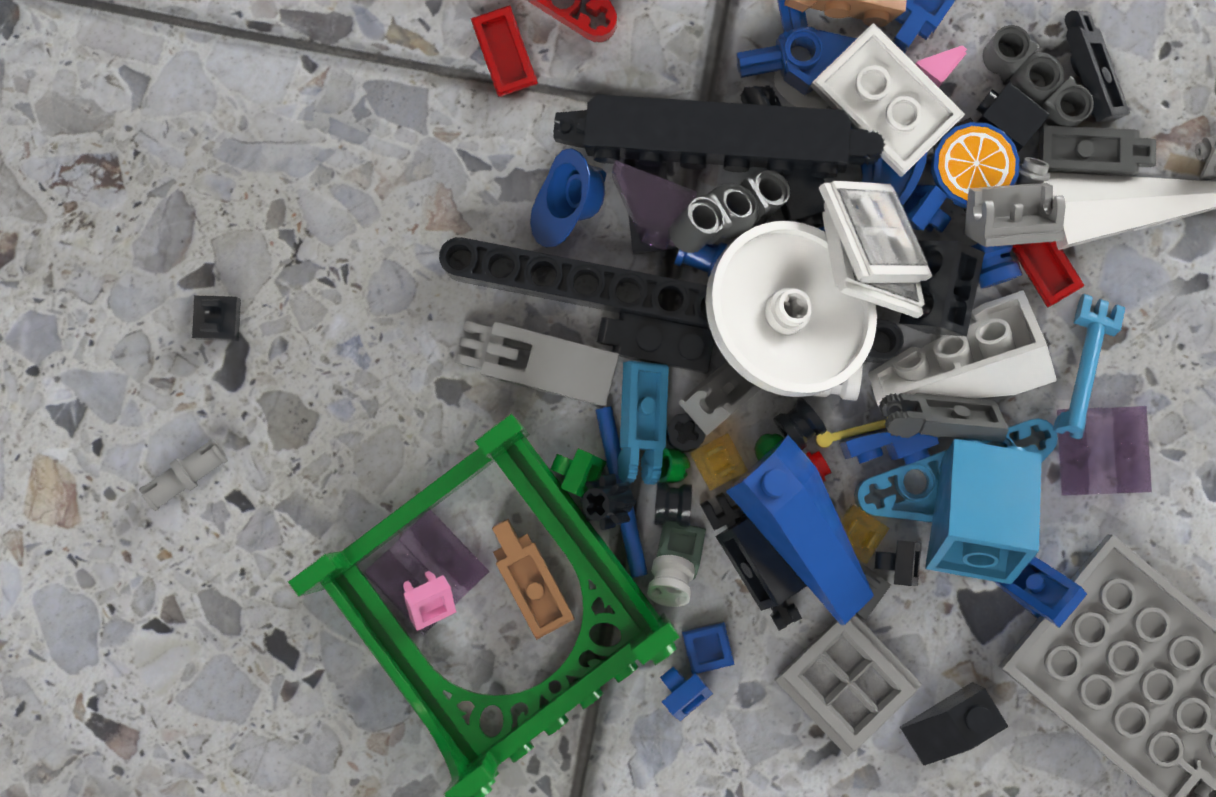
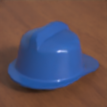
[530,148,607,248]

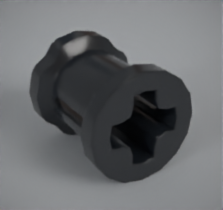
[666,412,706,453]

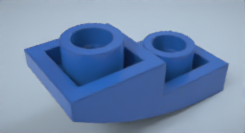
[839,432,940,465]

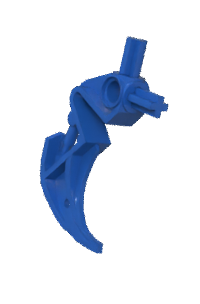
[736,0,928,232]

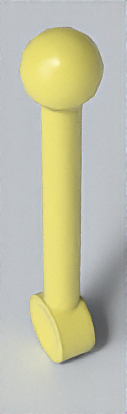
[815,417,888,448]

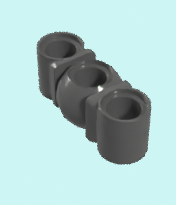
[982,25,1094,127]
[669,170,790,253]

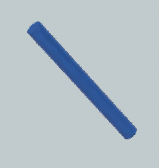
[595,406,648,578]

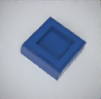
[682,621,735,675]

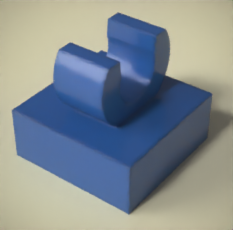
[902,185,951,233]
[660,667,713,721]

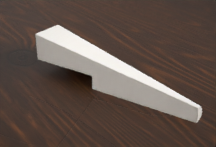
[1044,172,1216,250]

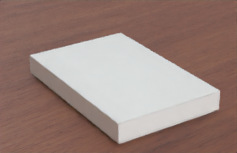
[811,23,965,177]

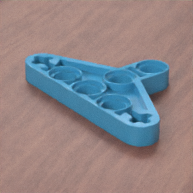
[854,418,1058,523]

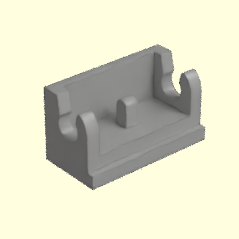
[964,183,1065,247]
[678,361,761,435]

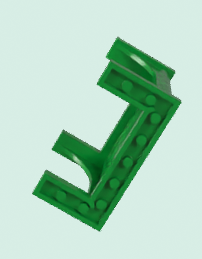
[288,414,680,797]

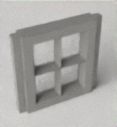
[774,614,922,757]

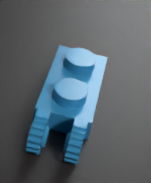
[617,361,669,485]

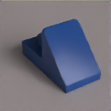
[993,557,1087,628]

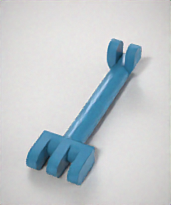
[1053,293,1125,440]

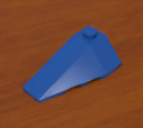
[726,435,874,626]

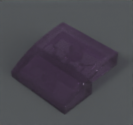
[1057,406,1152,495]
[365,509,490,636]

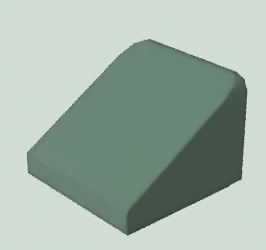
[656,521,706,579]

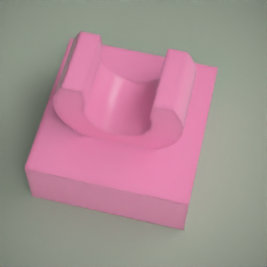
[403,571,456,631]

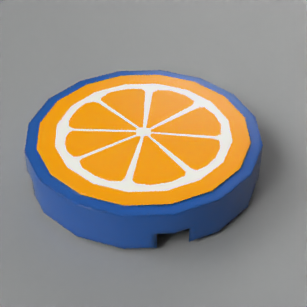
[931,122,1020,208]

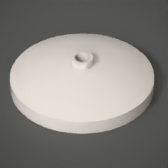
[706,221,877,397]

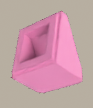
[915,45,967,88]

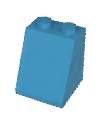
[925,439,1042,584]

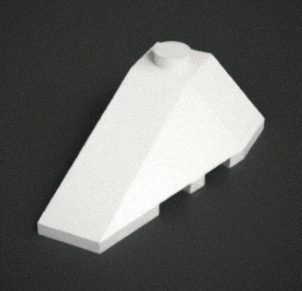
[868,290,1057,407]

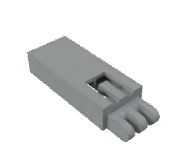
[455,321,619,407]

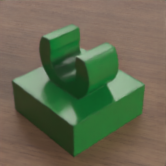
[550,448,606,498]

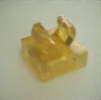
[689,433,748,491]
[840,505,890,564]

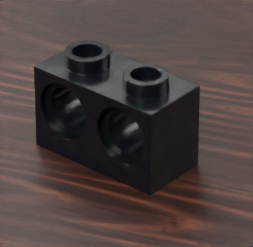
[899,240,985,337]

